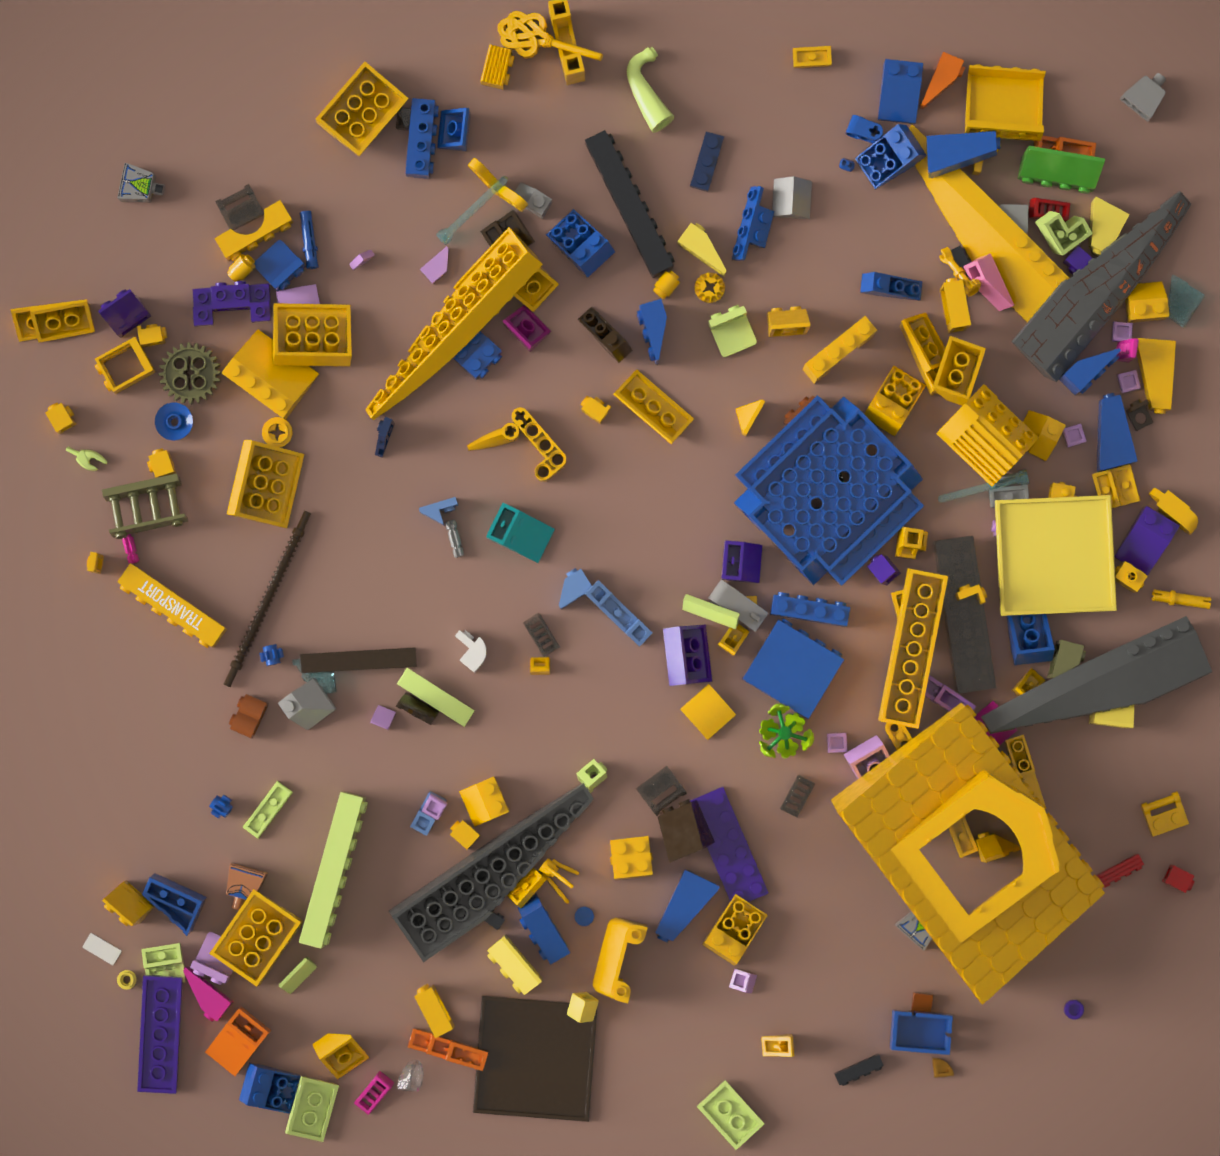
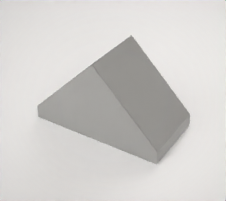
[999,204,1028,233]

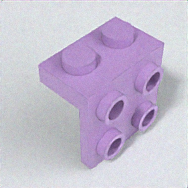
[190,932,233,985]

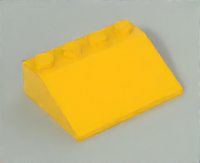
[315,62,409,157]
[273,303,352,366]
[222,329,319,420]
[227,440,304,528]
[209,889,304,987]

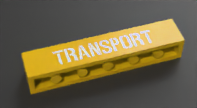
[117,563,227,648]

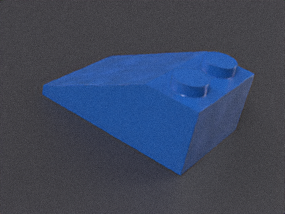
[878,59,923,124]
[1006,614,1055,666]

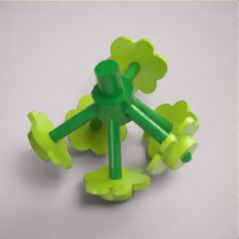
[759,703,814,759]

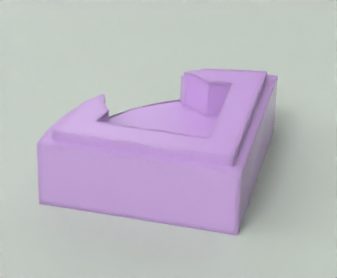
[349,250,375,270]

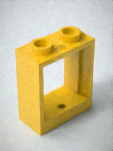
[940,278,971,333]
[95,337,156,394]
[414,984,455,1038]

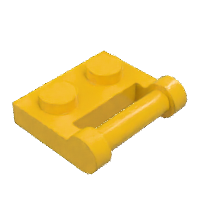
[1141,791,1189,837]

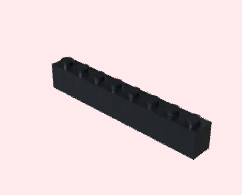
[585,130,675,278]

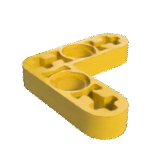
[468,158,528,212]

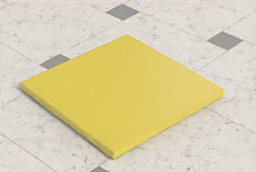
[995,495,1117,616]

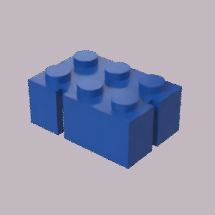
[890,1009,953,1055]

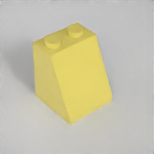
[1089,705,1134,728]

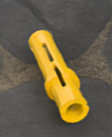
[1152,589,1211,609]

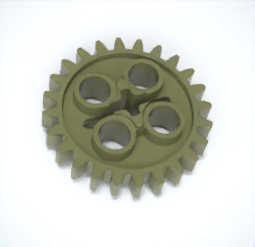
[158,342,222,405]

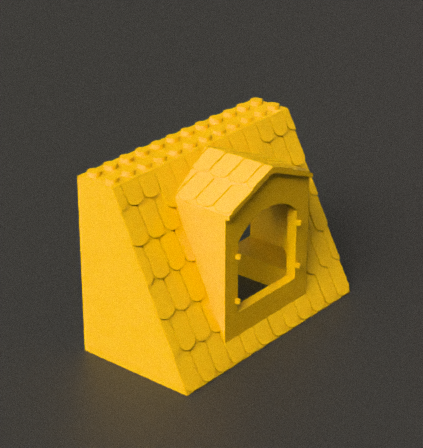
[831,703,1105,1005]

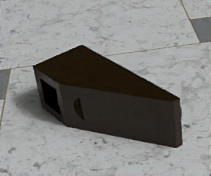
[578,307,633,363]

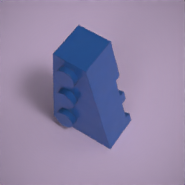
[142,873,207,936]
[517,894,570,965]

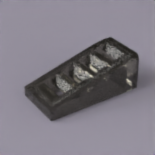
[523,613,560,657]
[780,775,815,817]

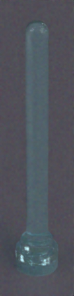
[436,176,508,245]
[938,469,1030,503]

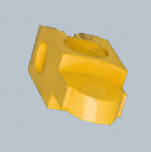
[1149,488,1198,535]

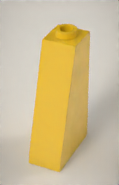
[1137,338,1176,414]

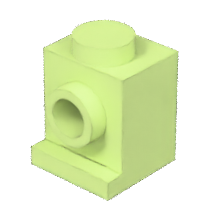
[576,759,608,793]

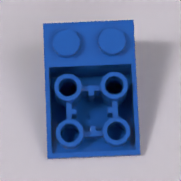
[855,124,927,189]
[546,209,615,278]
[637,299,667,365]
[1059,348,1121,395]
[239,1062,305,1114]

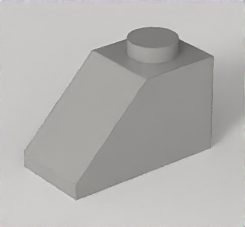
[515,182,552,219]

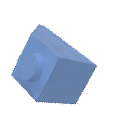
[559,568,592,609]

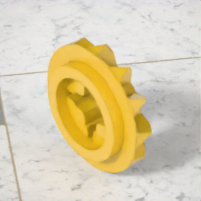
[695,272,725,303]
[262,417,293,447]

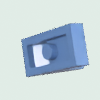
[419,497,459,526]

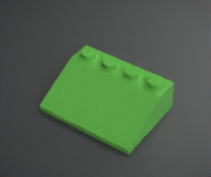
[1018,146,1105,194]

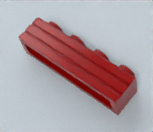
[1096,854,1144,888]

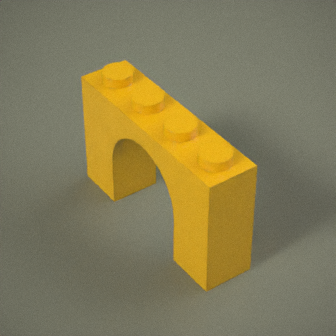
[548,0,585,85]
[802,316,877,384]

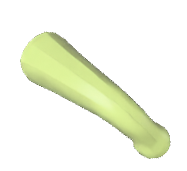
[627,47,674,133]

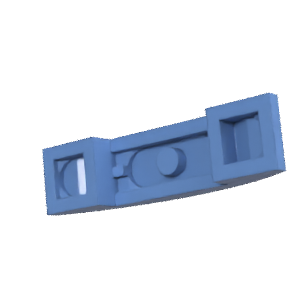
[585,580,652,647]

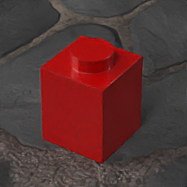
[1162,865,1195,893]

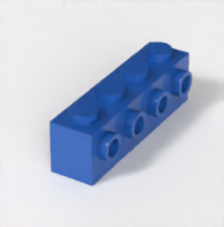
[405,98,439,179]
[770,592,850,627]

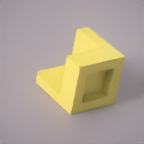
[567,992,599,1023]

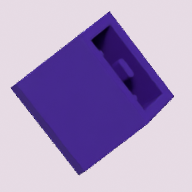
[721,540,763,583]

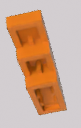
[407,1028,488,1071]

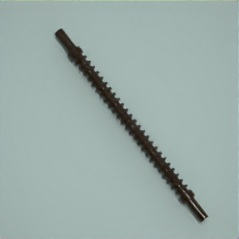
[224,510,311,687]

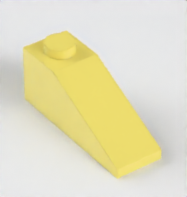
[677,223,727,277]

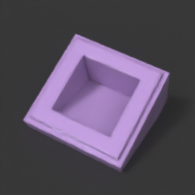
[370,705,396,730]
[729,969,757,993]

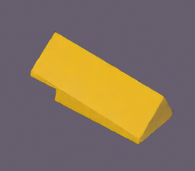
[10,299,95,343]
[900,312,945,396]

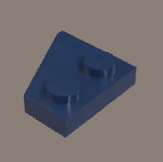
[375,417,395,458]

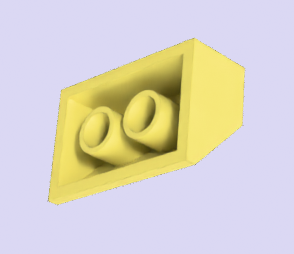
[487,934,543,995]

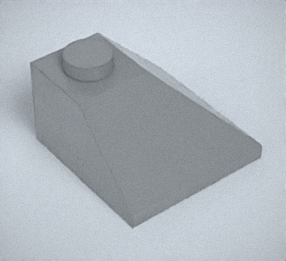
[278,678,337,730]

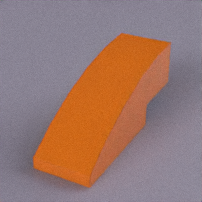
[1034,136,1096,157]

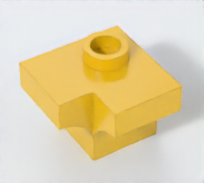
[895,527,928,559]

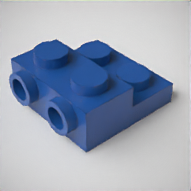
[453,331,502,380]

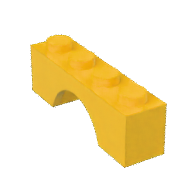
[214,200,294,261]

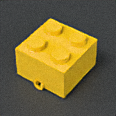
[610,836,653,880]

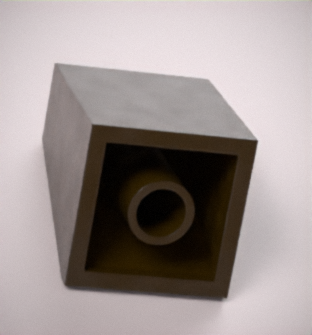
[658,799,715,862]

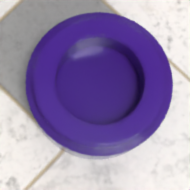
[1064,1000,1084,1020]

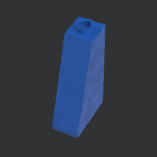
[926,131,1001,178]
[1097,393,1138,472]
[655,869,720,943]

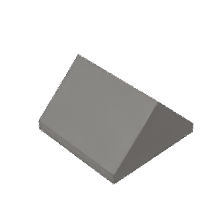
[772,176,812,219]

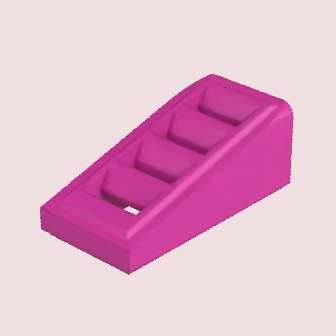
[1116,338,1139,363]
[354,1071,394,1115]

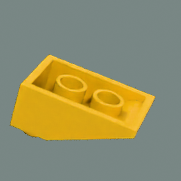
[767,306,810,337]

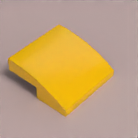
[1092,464,1141,509]
[680,684,736,740]

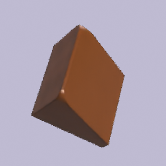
[911,992,933,1012]

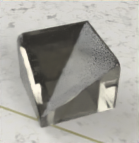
[396,108,411,131]

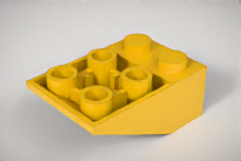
[864,366,926,436]
[102,881,155,926]
[702,894,768,966]

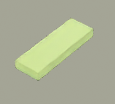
[682,594,740,629]
[243,781,293,839]

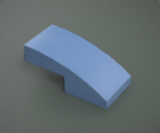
[410,791,447,836]

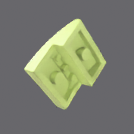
[141,943,187,983]

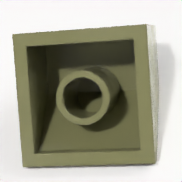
[1047,640,1086,679]

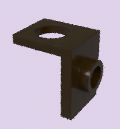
[1126,399,1153,431]

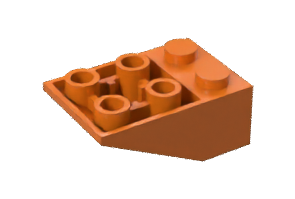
[205,1006,272,1076]

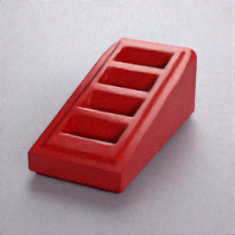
[1028,198,1070,222]

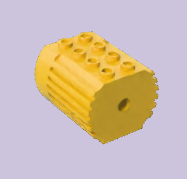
[936,384,1039,486]

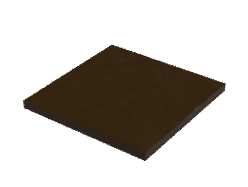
[473,996,597,1122]

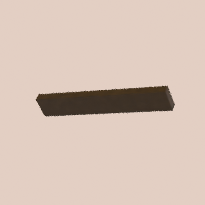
[300,647,417,673]

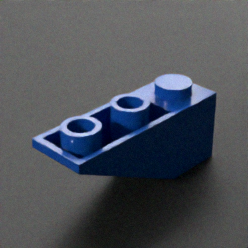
[860,272,922,301]

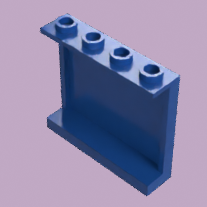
[742,619,844,719]

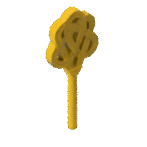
[498,11,603,61]

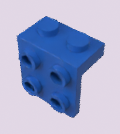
[254,240,306,292]

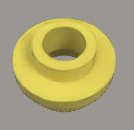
[117,970,137,990]

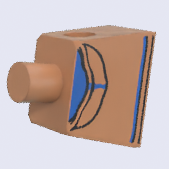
[226,863,268,910]

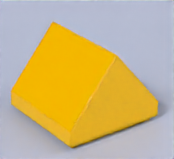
[530,657,550,675]

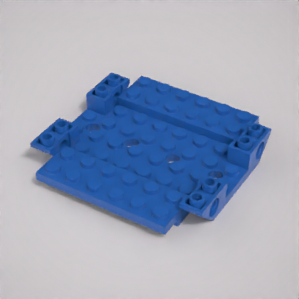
[734,395,924,586]

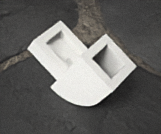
[455,630,487,673]

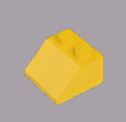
[1125,281,1169,323]
[459,776,510,827]

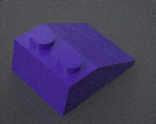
[1114,506,1179,576]

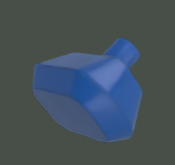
[839,158,855,172]

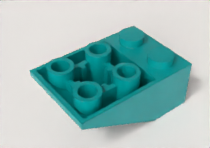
[486,503,555,563]

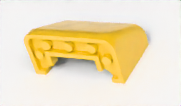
[593,917,648,1004]

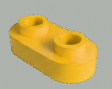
[885,723,913,750]

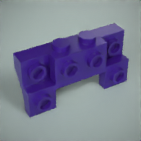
[193,281,271,327]

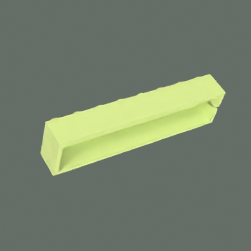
[299,791,368,949]

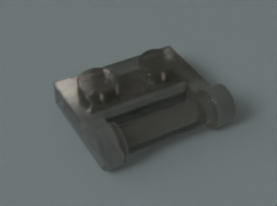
[215,184,264,230]
[636,766,687,816]

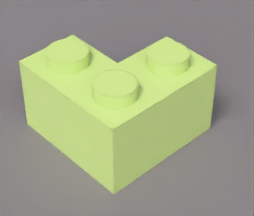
[1035,211,1093,256]

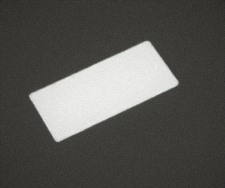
[83,933,121,965]

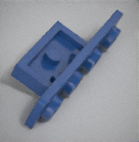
[732,186,775,261]

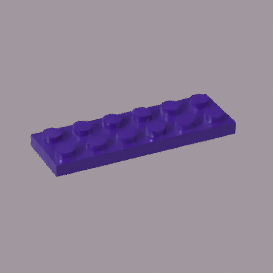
[690,787,769,902]
[137,975,183,1094]

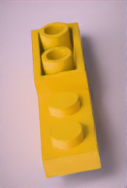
[1005,734,1046,807]

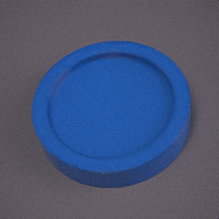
[575,907,594,926]

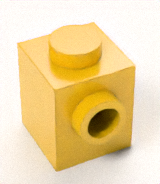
[45,403,76,434]
[147,448,176,478]

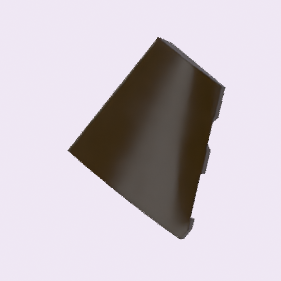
[396,692,440,725]

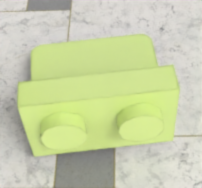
[708,305,757,357]

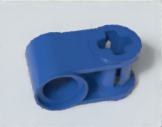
[845,115,883,144]

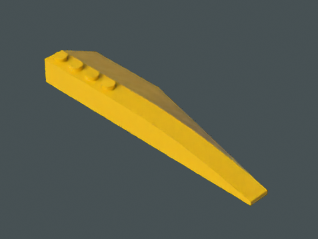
[909,125,1070,323]
[365,227,543,420]

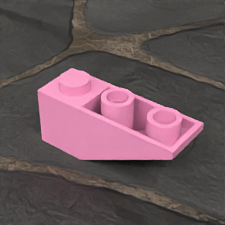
[964,253,1014,311]

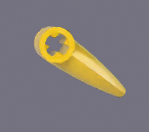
[467,423,520,451]

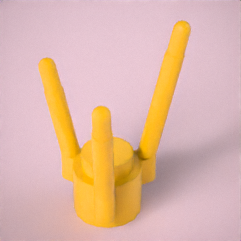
[539,858,579,904]

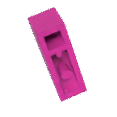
[183,966,234,1022]

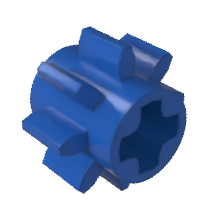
[259,644,284,666]
[209,795,233,818]

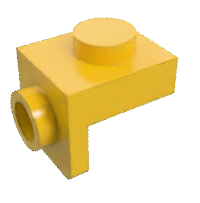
[955,584,987,604]

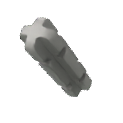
[445,520,464,558]

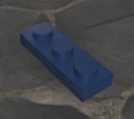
[690,131,724,192]

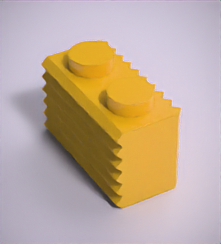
[481,45,515,90]

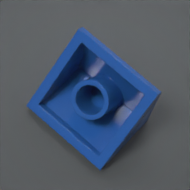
[437,108,470,151]

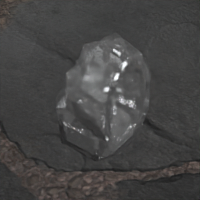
[397,1060,424,1092]

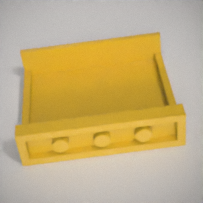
[965,64,1046,141]

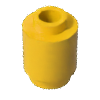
[227,254,255,282]
[653,270,680,300]

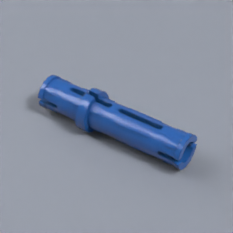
[299,211,319,269]

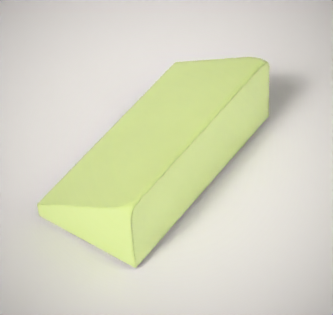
[279,957,317,994]

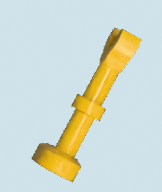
[939,247,981,297]

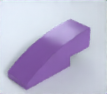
[925,675,976,712]

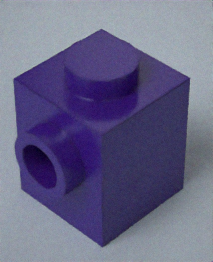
[1063,245,1092,276]
[867,554,901,586]

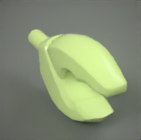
[66,446,108,471]

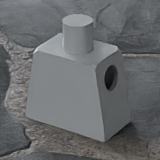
[1120,73,1166,122]

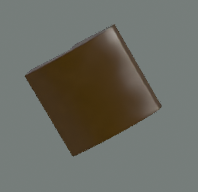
[480,210,535,247]

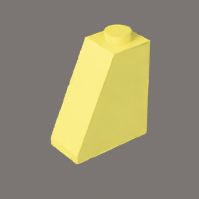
[1088,197,1130,257]

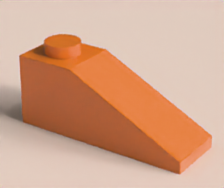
[920,52,965,109]

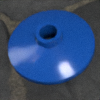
[155,402,193,441]

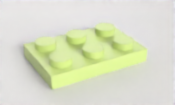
[285,1076,339,1142]
[697,1080,765,1150]

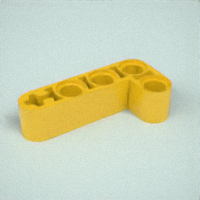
[511,407,567,482]

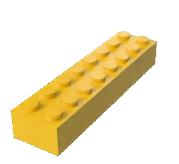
[878,568,948,729]

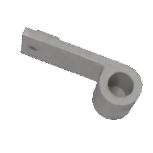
[708,580,769,632]

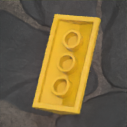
[613,369,694,444]

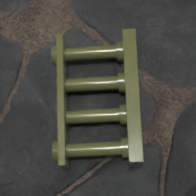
[102,473,188,539]

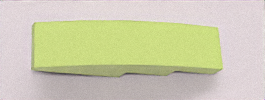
[397,668,475,727]

